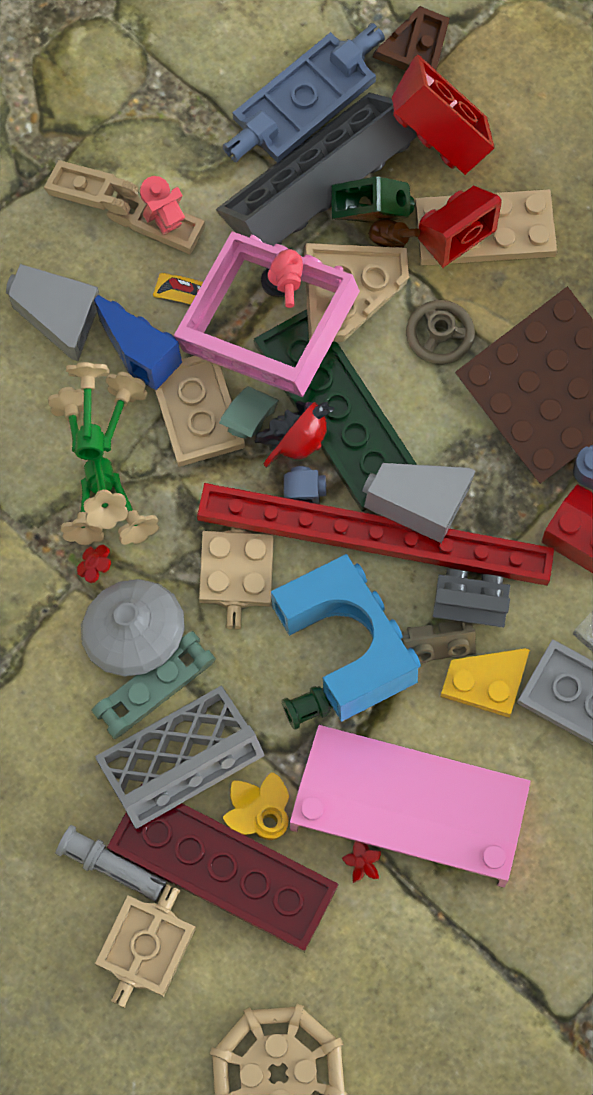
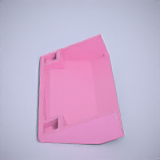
[290,725,531,888]

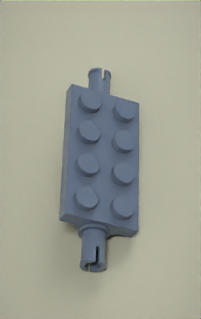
[222,23,385,163]

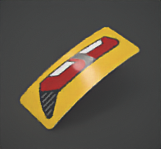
[153,273,203,305]

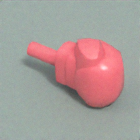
[268,249,303,308]

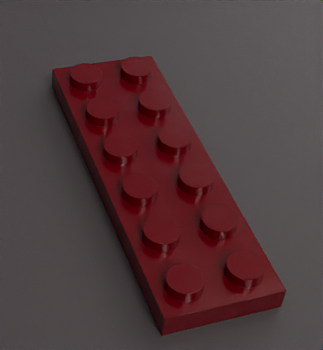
[107,783,339,953]

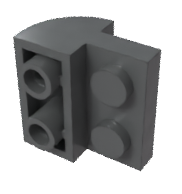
[433,569,510,628]

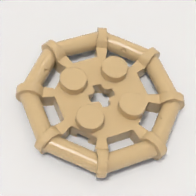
[209,1004,348,1095]

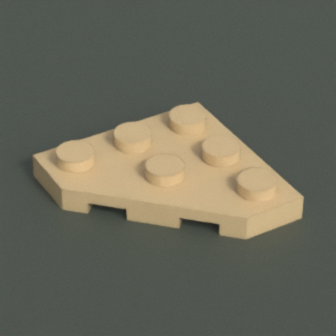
[304,243,409,342]

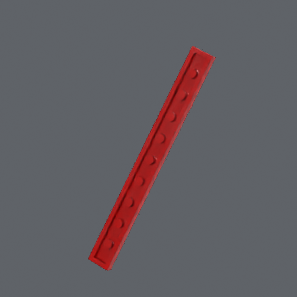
[197,483,555,586]

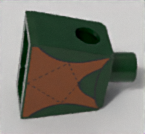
[331,176,415,223]

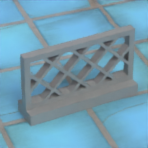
[95,685,265,829]

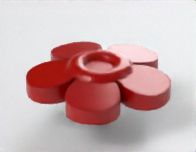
[77,544,111,583]

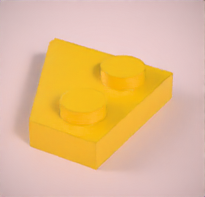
[440,648,530,718]

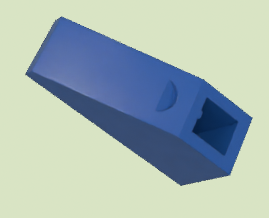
[94,295,182,390]

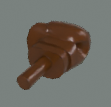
[368,219,420,248]

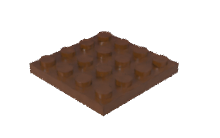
[455,286,593,484]

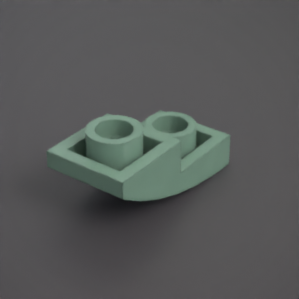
[219,386,279,438]

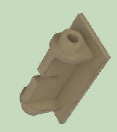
[401,621,476,663]

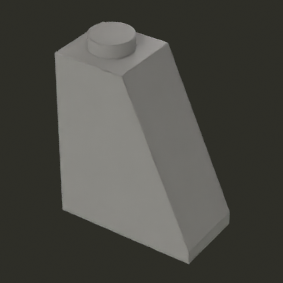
[6,264,100,361]
[362,463,475,543]

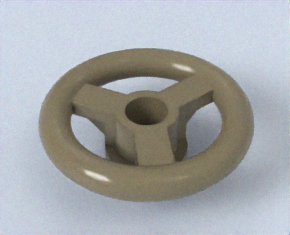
[406,300,475,364]

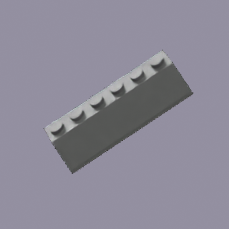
[216,92,417,246]

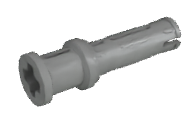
[55,825,167,902]

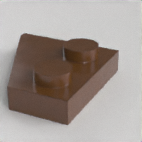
[372,6,450,71]

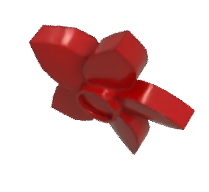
[342,841,381,883]

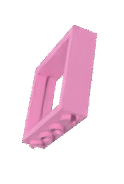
[174,231,360,397]

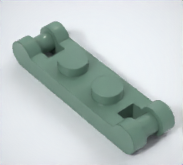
[91,631,216,739]

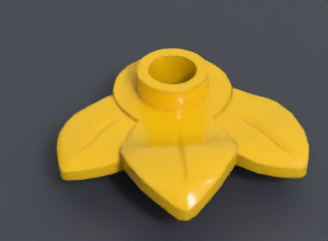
[223,772,289,840]

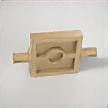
[199,527,274,630]
[95,884,196,1008]

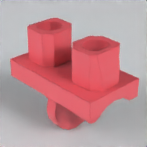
[140,176,185,235]

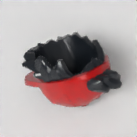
[254,401,335,468]

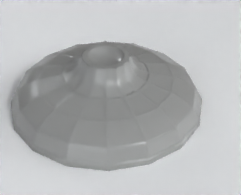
[81,579,185,677]

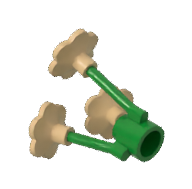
[48,362,147,460]
[61,457,159,545]

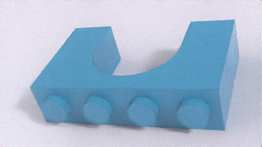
[271,554,421,722]

